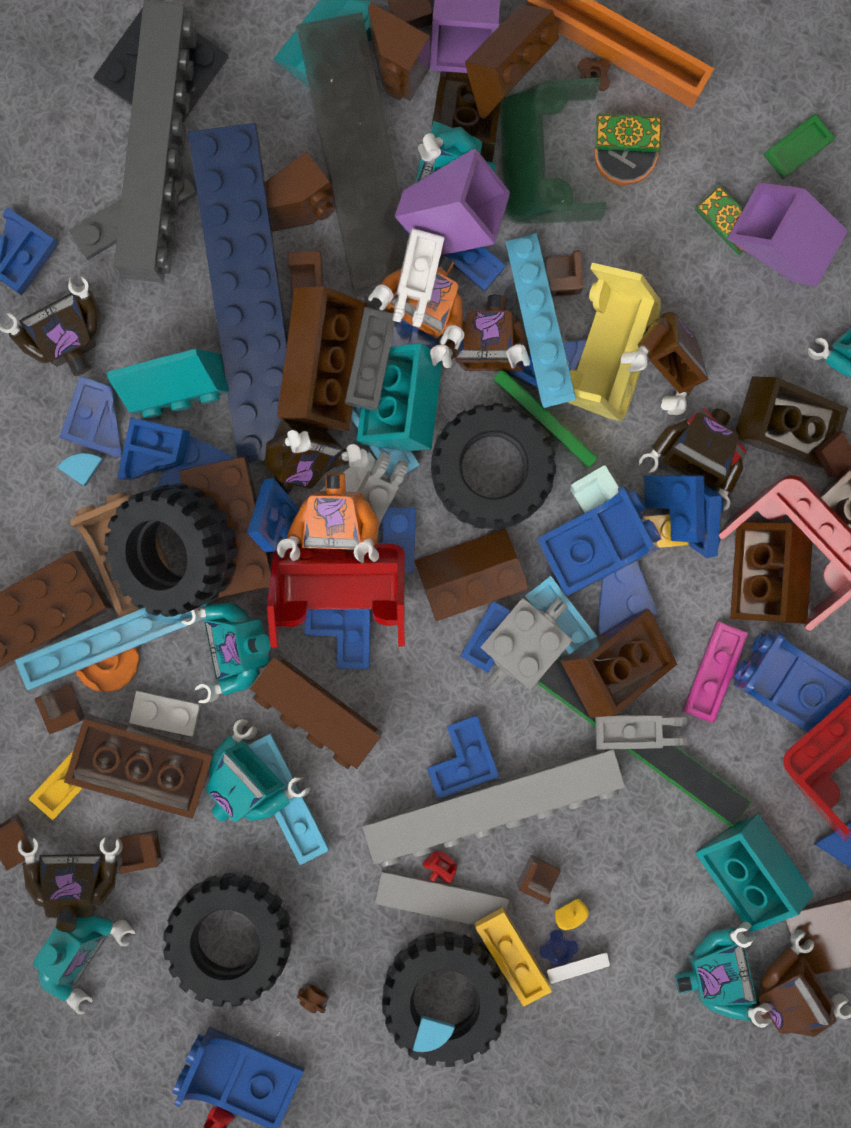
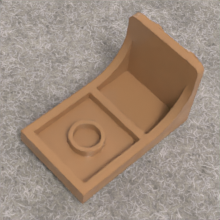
[69,492,172,618]

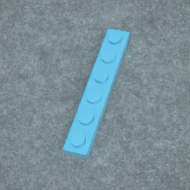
[506,233,576,408]
[15,603,208,691]

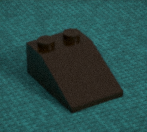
[431,71,501,163]
[736,376,848,468]

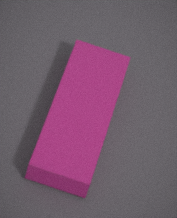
[682,621,748,723]

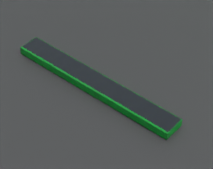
[537,658,751,828]

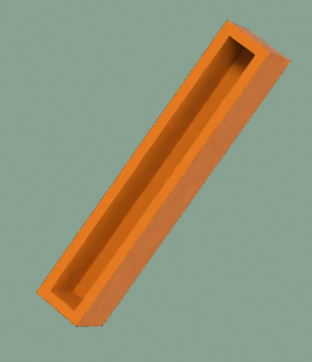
[527,0,715,108]

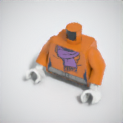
[368,255,464,350]
[277,473,379,564]

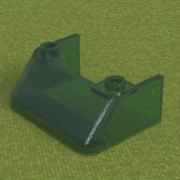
[500,78,606,224]

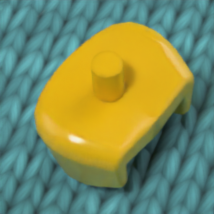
[555,899,589,930]

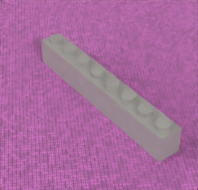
[362,749,625,867]

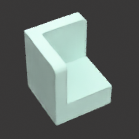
[571,465,619,513]

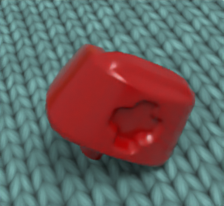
[422,851,458,883]
[203,1106,235,1128]

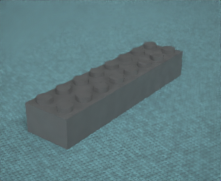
[114,0,197,283]

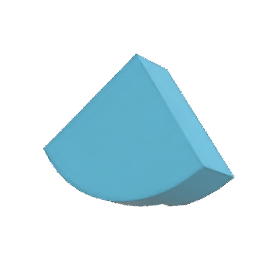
[57,453,103,486]
[413,1015,455,1052]

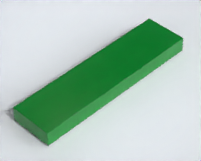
[493,370,597,468]

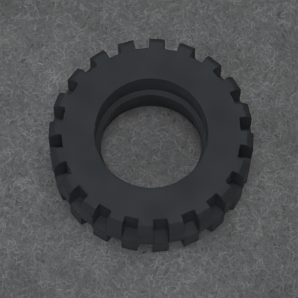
[431,403,557,530]
[104,483,238,617]
[163,873,293,1007]
[382,931,508,1067]

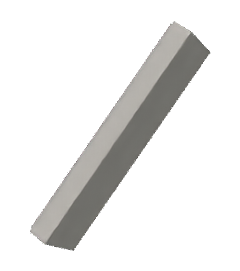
[375,870,509,925]

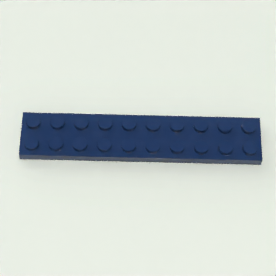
[188,123,287,462]

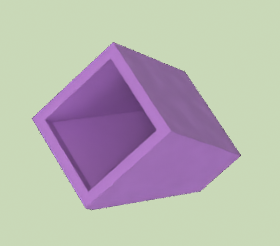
[430,0,500,73]
[395,149,510,255]
[727,183,848,287]

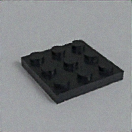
[93,0,229,123]

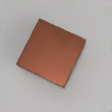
[814,432,851,477]

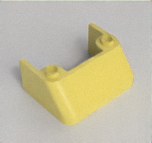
[567,263,661,422]

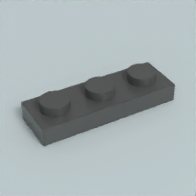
[345,307,395,411]

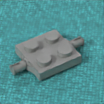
[480,597,573,691]

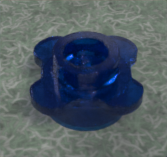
[539,930,578,967]

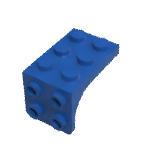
[537,486,662,597]
[733,630,851,733]
[172,1027,304,1128]

